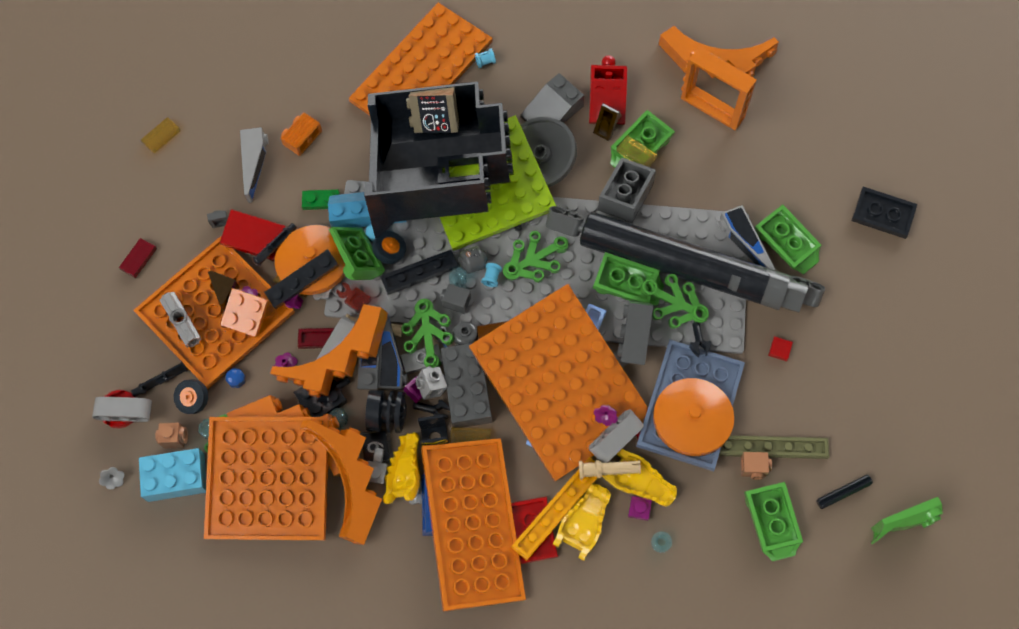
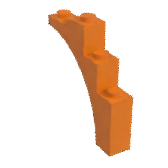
[659,26,779,79]
[270,304,388,398]
[227,395,341,476]
[300,418,382,545]

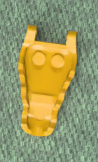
[383,432,420,504]
[602,449,677,507]
[553,484,611,561]

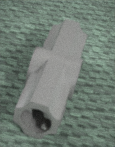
[160,292,202,348]

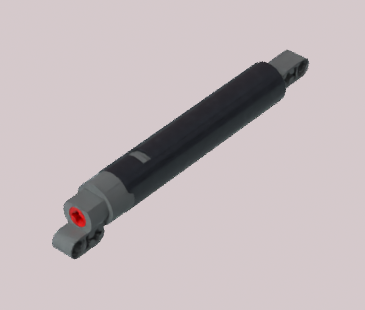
[545,206,825,313]

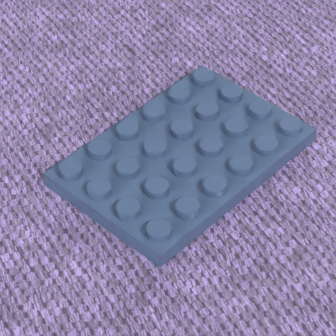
[636,339,745,472]

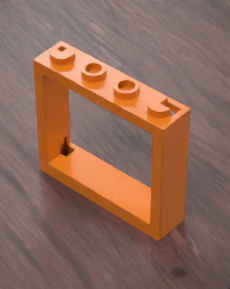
[681,46,757,131]

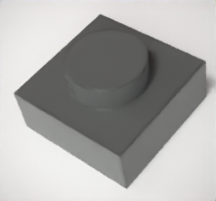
[207,210,228,228]

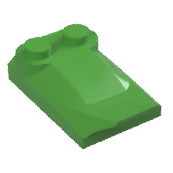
[610,110,675,168]
[754,204,822,274]
[328,227,385,280]
[593,252,664,305]
[744,482,803,561]
[871,497,943,545]

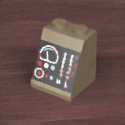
[406,87,460,133]

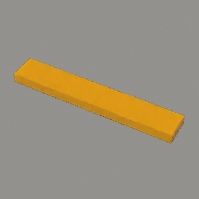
[511,457,598,561]

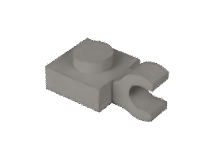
[367,448,388,484]

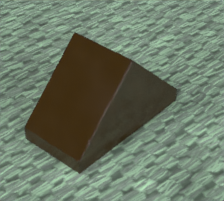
[208,271,240,311]

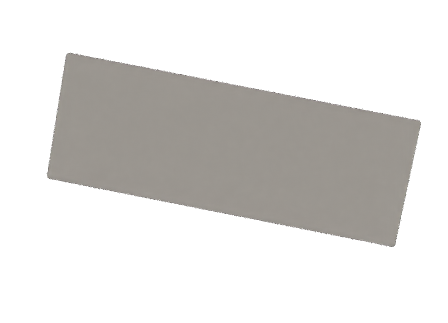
[324,180,749,354]

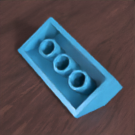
[328,192,407,227]

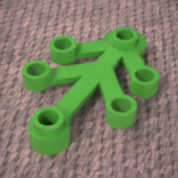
[503,231,568,283]
[640,274,709,329]
[401,299,454,368]

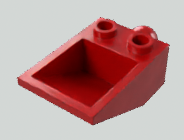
[589,55,627,125]

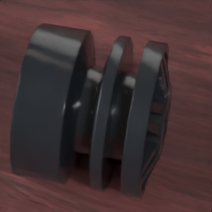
[365,390,407,434]

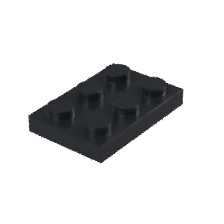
[851,186,918,239]

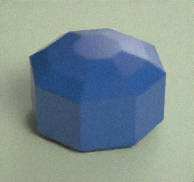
[225,368,246,388]

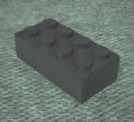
[441,343,492,429]

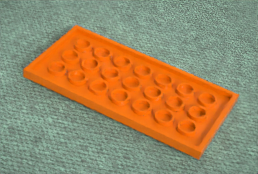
[349,2,493,116]
[421,438,526,612]

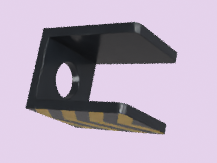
[418,414,449,446]

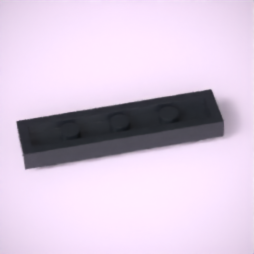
[264,249,339,309]
[380,249,458,295]

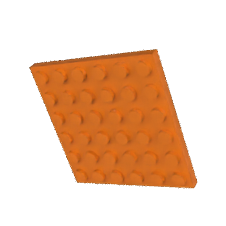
[133,236,295,389]
[204,417,330,540]

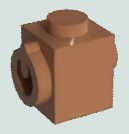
[155,423,188,449]

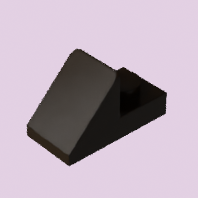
[593,103,622,141]

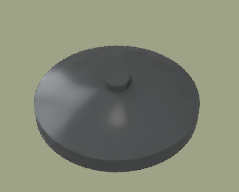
[520,117,577,187]

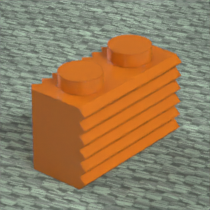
[280,112,322,156]

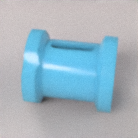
[474,48,496,68]
[481,263,502,287]

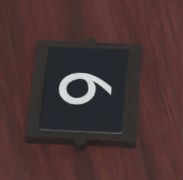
[360,429,393,464]

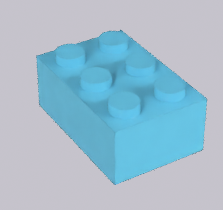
[139,448,207,502]

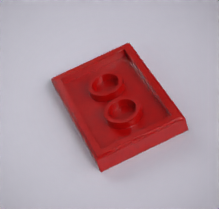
[219,209,285,261]
[511,496,558,564]

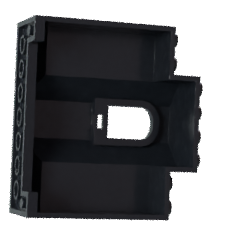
[364,82,514,238]

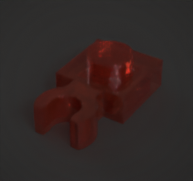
[336,282,372,314]

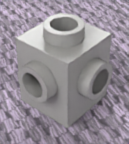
[416,366,448,400]

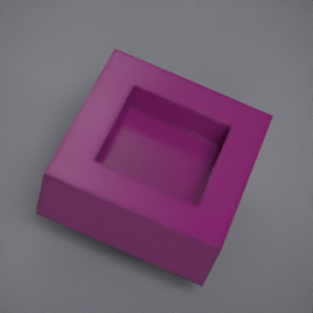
[403,375,423,403]
[628,496,652,521]

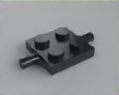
[293,376,351,417]

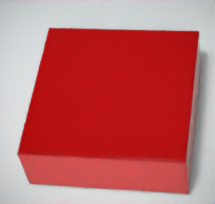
[768,336,793,362]

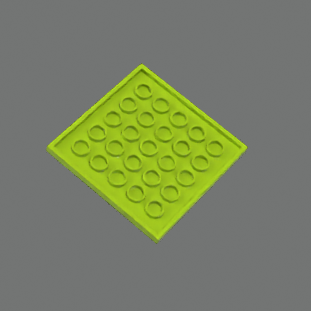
[439,115,556,251]

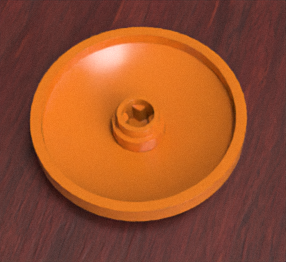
[275,225,345,295]
[653,378,734,456]

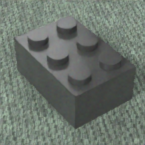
[598,157,656,223]
[618,301,653,365]

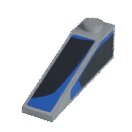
[240,127,269,203]
[718,205,775,270]

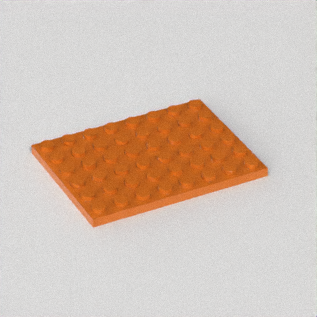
[468,284,648,481]

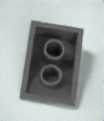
[520,73,584,123]

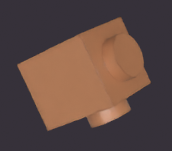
[741,452,772,480]

